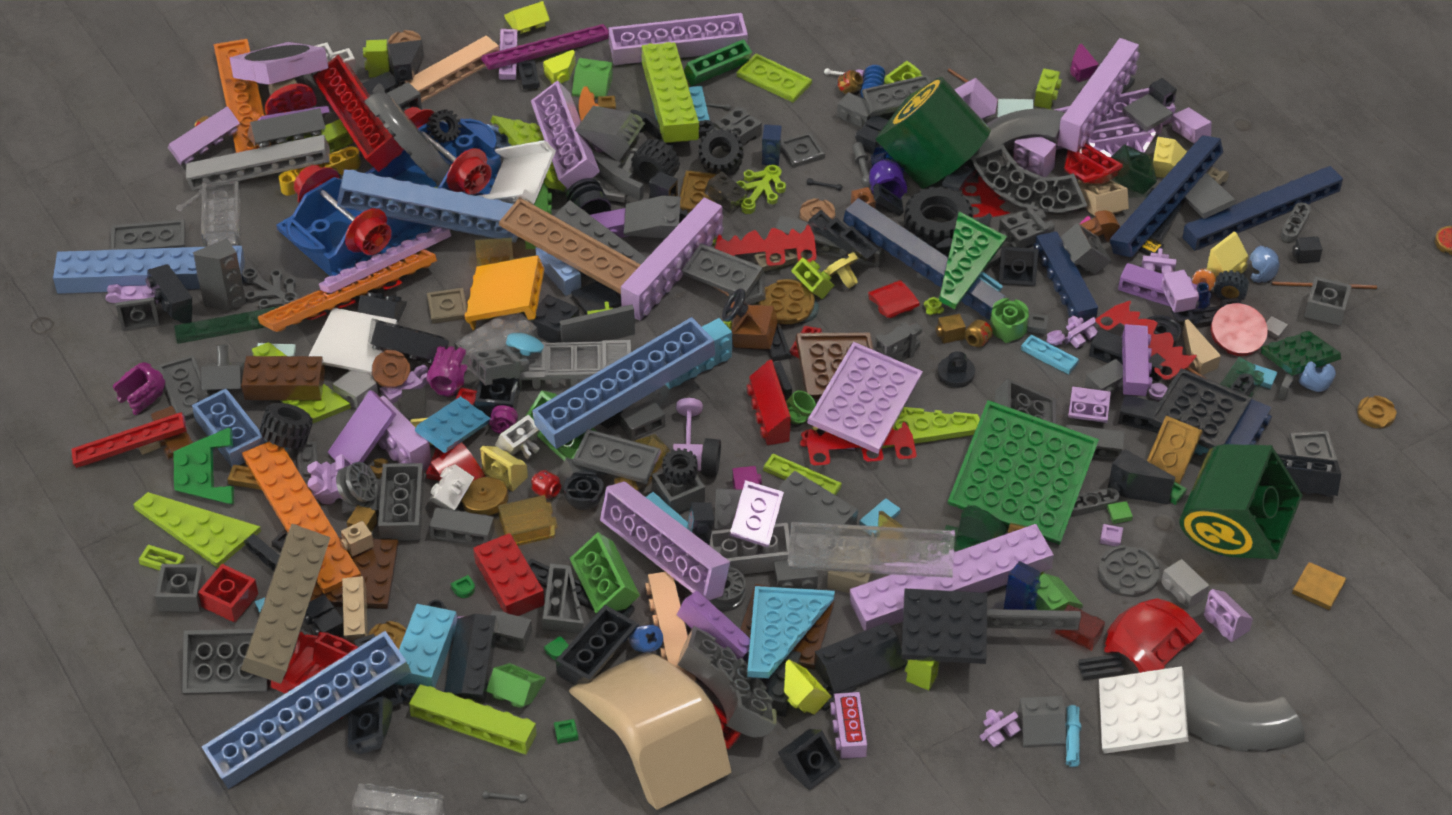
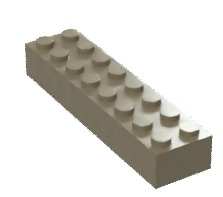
[241,524,331,683]

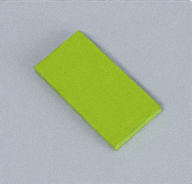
[737,54,812,103]

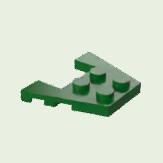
[173,428,234,505]

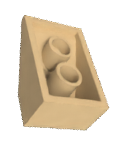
[1077,180,1129,215]

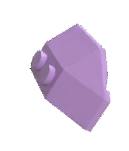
[1086,123,1156,160]

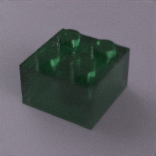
[1111,144,1157,195]

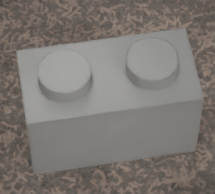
[1161,559,1209,609]

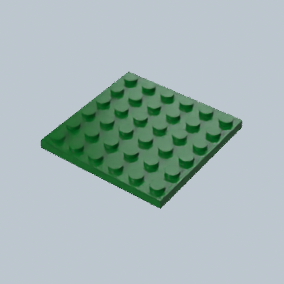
[947,400,1099,545]

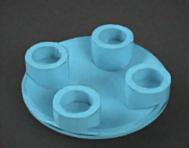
[506,333,544,356]

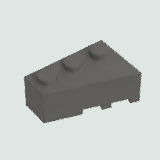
[542,563,584,633]

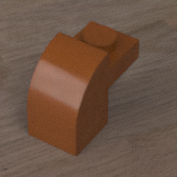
[1080,210,1120,242]

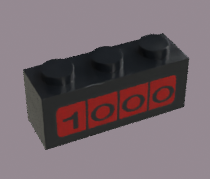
[687,502,714,545]

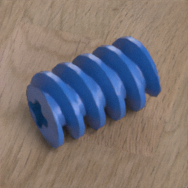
[861,65,886,99]
[629,625,663,652]

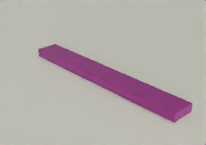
[482,24,609,70]

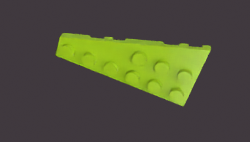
[490,116,566,191]
[252,342,351,424]
[882,407,980,448]
[133,492,261,568]

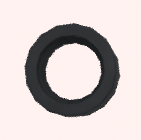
[701,438,721,476]

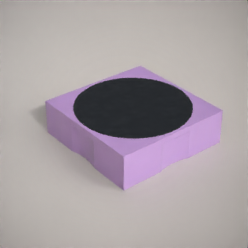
[230,42,328,85]

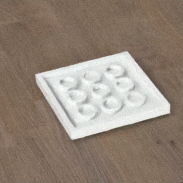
[1099,666,1188,754]

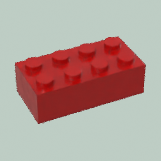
[473,533,545,616]

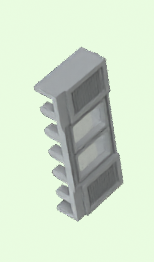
[517,340,631,390]

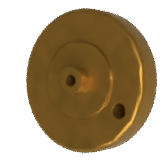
[461,477,509,516]

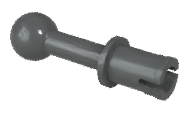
[852,142,871,187]

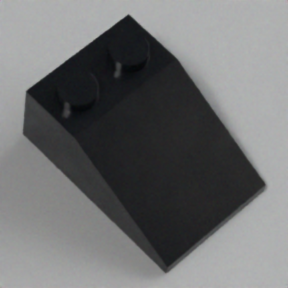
[1108,449,1176,504]

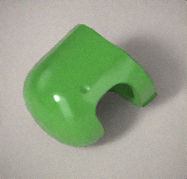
[786,391,816,425]

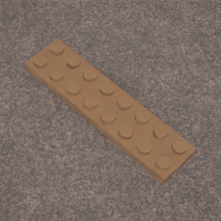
[499,197,640,294]

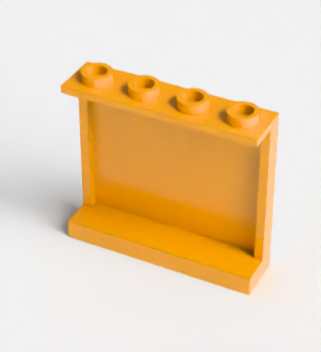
[465,255,545,330]

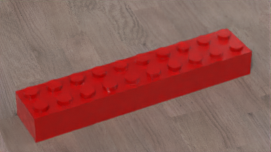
[312,54,405,172]

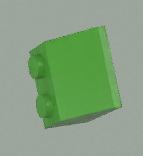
[572,58,613,99]
[1026,573,1083,611]
[487,663,546,708]

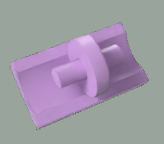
[1141,248,1176,274]
[1063,316,1098,349]
[979,709,1020,748]

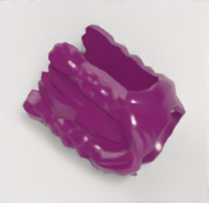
[427,346,467,397]
[113,362,166,415]

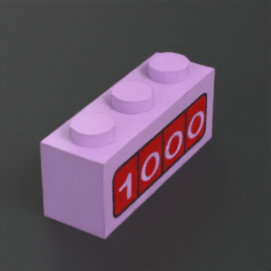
[830,692,867,759]

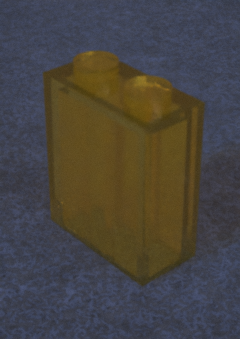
[498,495,558,546]

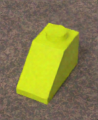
[543,50,575,84]

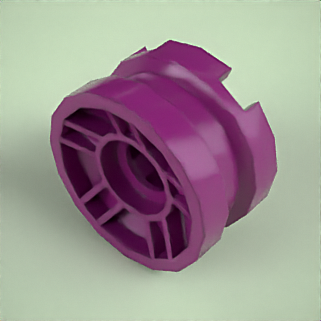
[489,405,518,434]

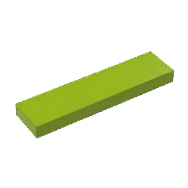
[763,454,842,495]

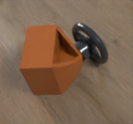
[722,288,778,349]

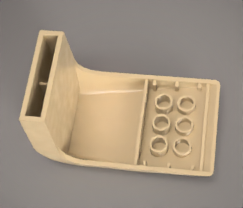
[569,652,732,810]

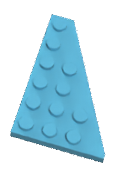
[747,586,835,678]

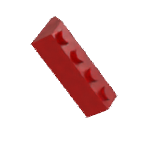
[746,360,791,446]

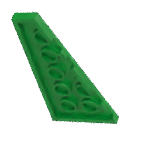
[939,212,1007,309]

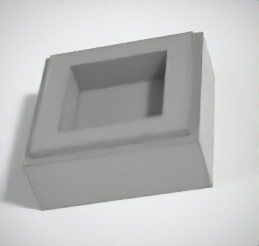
[1266,316,1288,340]

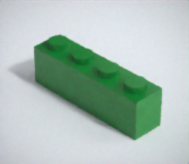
[684,39,753,87]

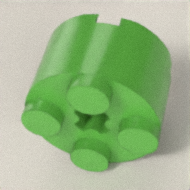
[990,298,1029,343]

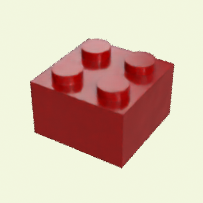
[198,564,259,623]

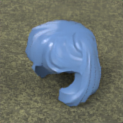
[1249,246,1279,283]
[1298,361,1336,392]

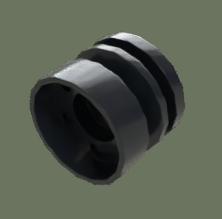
[566,178,611,215]

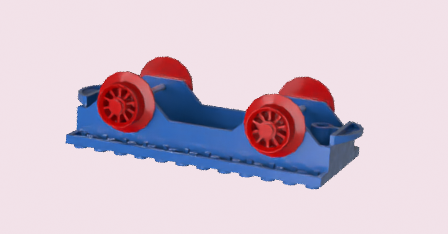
[277,107,501,276]

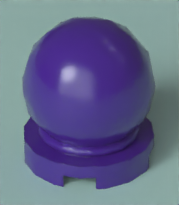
[869,160,907,200]

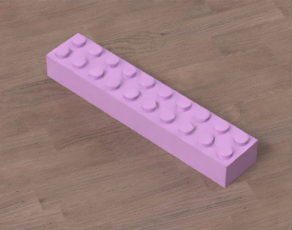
[850,524,1053,631]

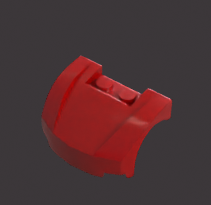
[1104,598,1203,673]
[271,632,358,719]

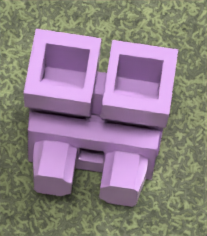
[307,454,353,504]

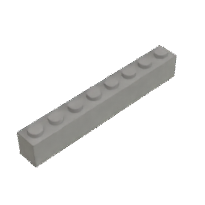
[186,135,330,190]

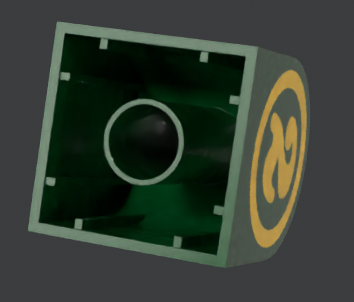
[875,77,991,189]
[1179,444,1302,560]

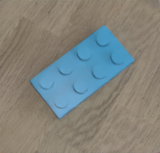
[415,396,490,453]

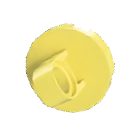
[824,252,858,288]

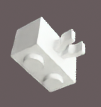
[495,415,540,459]
[429,465,474,510]

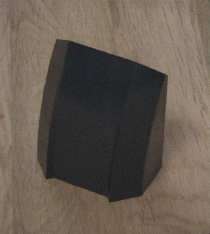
[348,696,393,754]

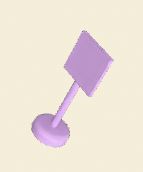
[673,398,703,471]

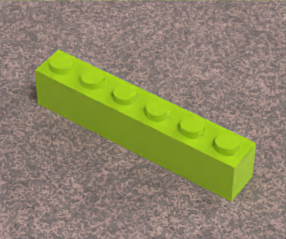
[409,684,537,754]

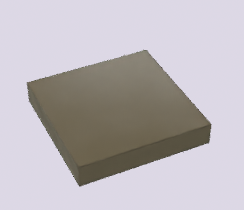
[427,288,467,324]

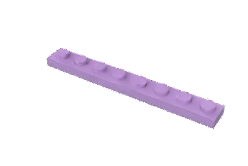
[319,227,451,293]

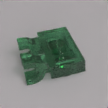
[1220,357,1264,398]

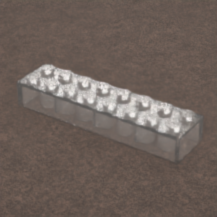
[788,522,956,578]

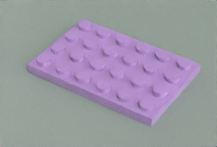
[807,342,923,454]

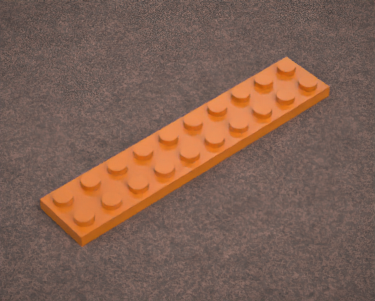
[214,39,271,153]
[258,249,437,332]
[242,442,361,594]

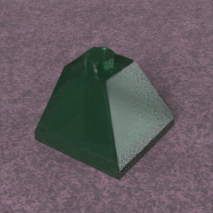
[958,505,1008,542]

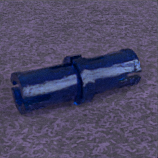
[1197,282,1211,309]

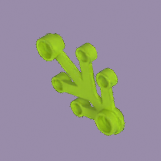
[735,165,786,214]

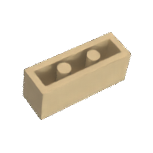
[342,577,368,644]

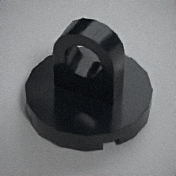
[937,351,975,388]

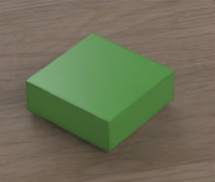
[1107,501,1133,524]

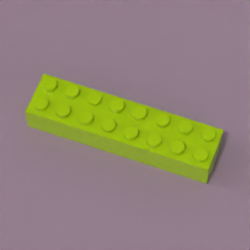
[641,42,699,143]

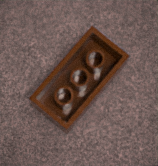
[241,356,325,400]

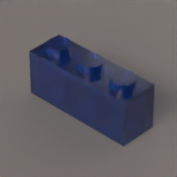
[1003,561,1041,610]

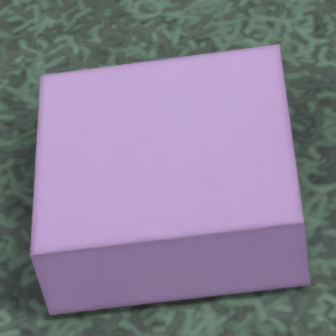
[1100,524,1123,546]

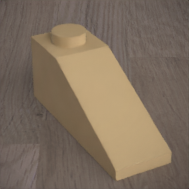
[1182,319,1221,375]

